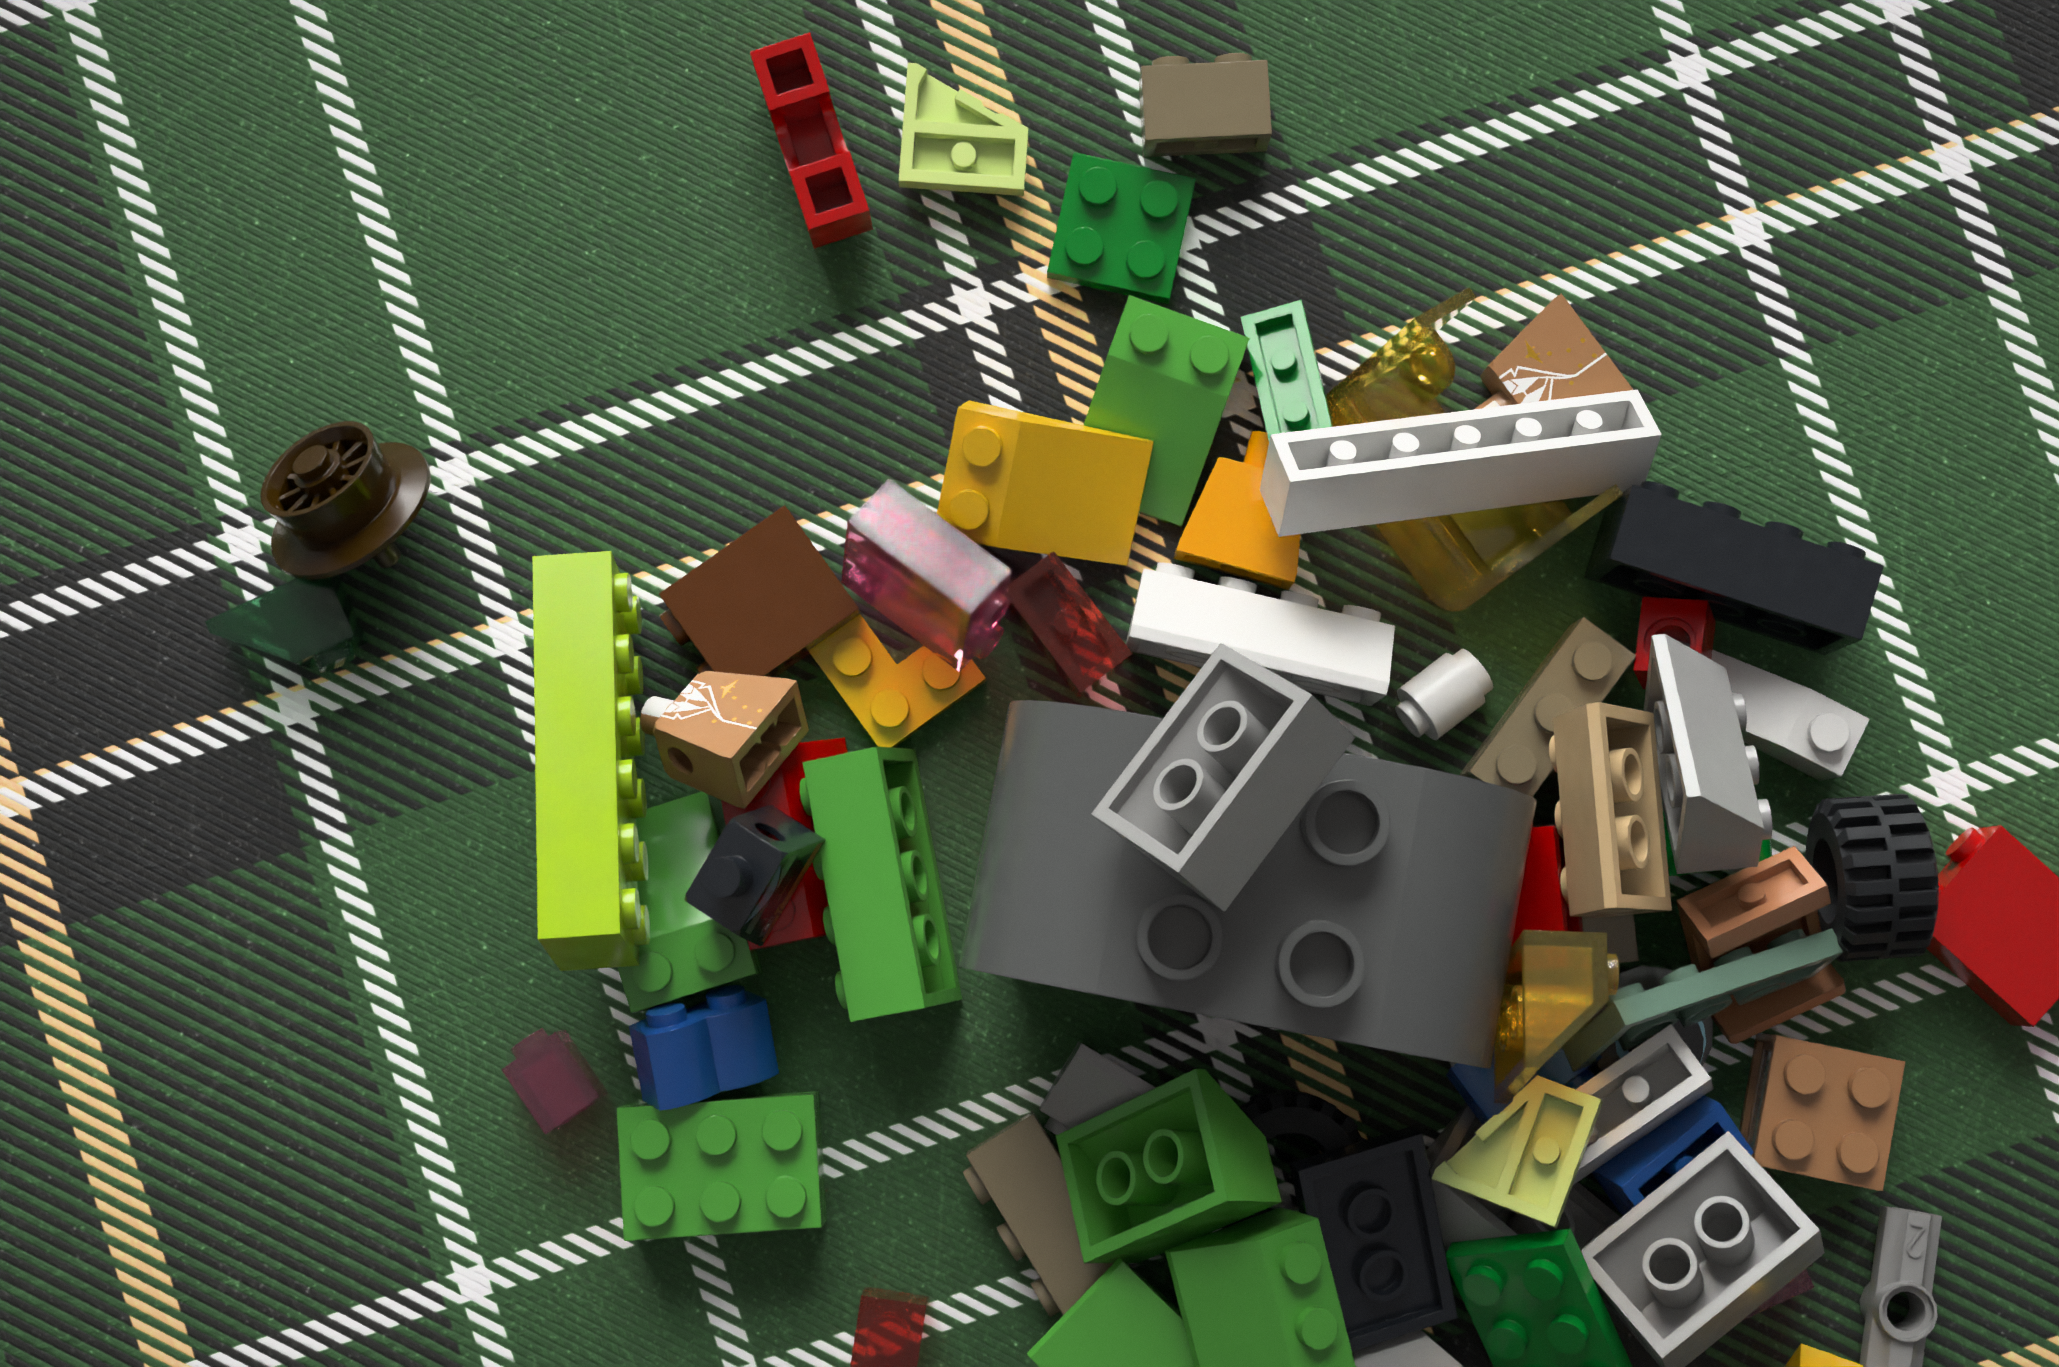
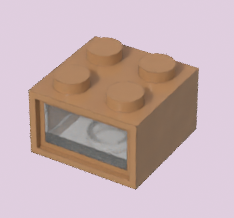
[1739,1033,1905,1191]

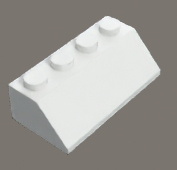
[1124,562,1395,706]

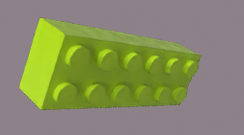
[532,551,650,971]

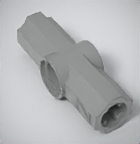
[1859,1205,1942,1367]

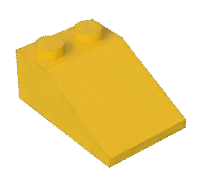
[933,400,1154,566]

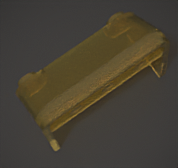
[1326,287,1623,612]

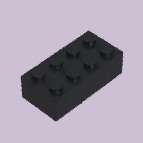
[1584,481,1884,655]

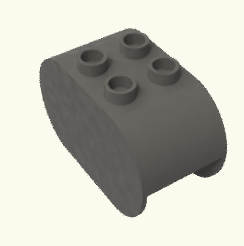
[959,700,1537,1069]

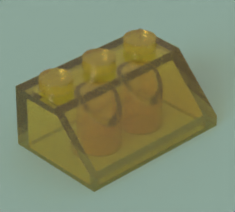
[1494,930,1619,1104]

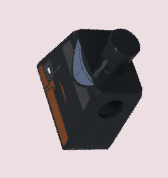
[684,805,826,946]

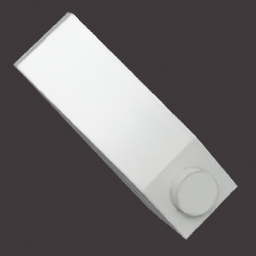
[1679,641,1870,781]

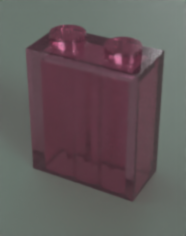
[841,479,1012,672]

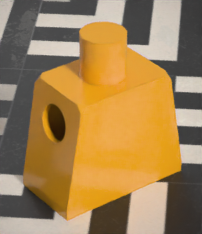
[1173,431,1301,590]

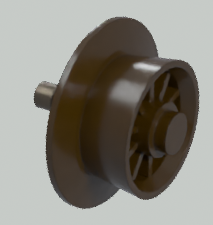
[260,421,431,580]

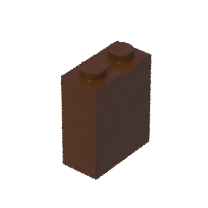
[659,505,862,677]

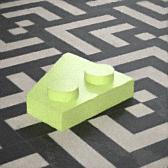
[899,63,1029,196]
[1432,1075,1603,1229]

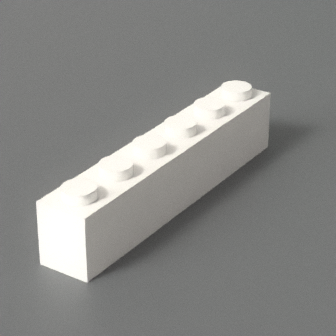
[1260,390,1661,537]

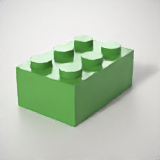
[617,1091,827,1241]

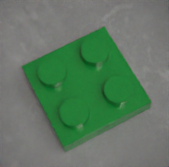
[1047,152,1196,304]

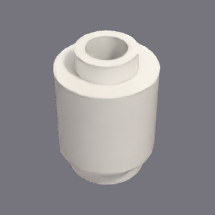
[1395,649,1493,740]

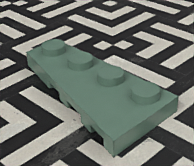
[1563,928,1843,1072]

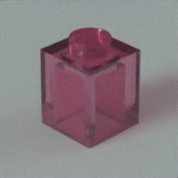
[501,1028,609,1134]

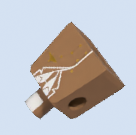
[1473,293,1633,410]
[640,671,809,809]

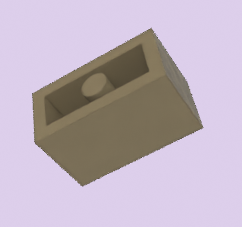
[1139,53,1272,157]

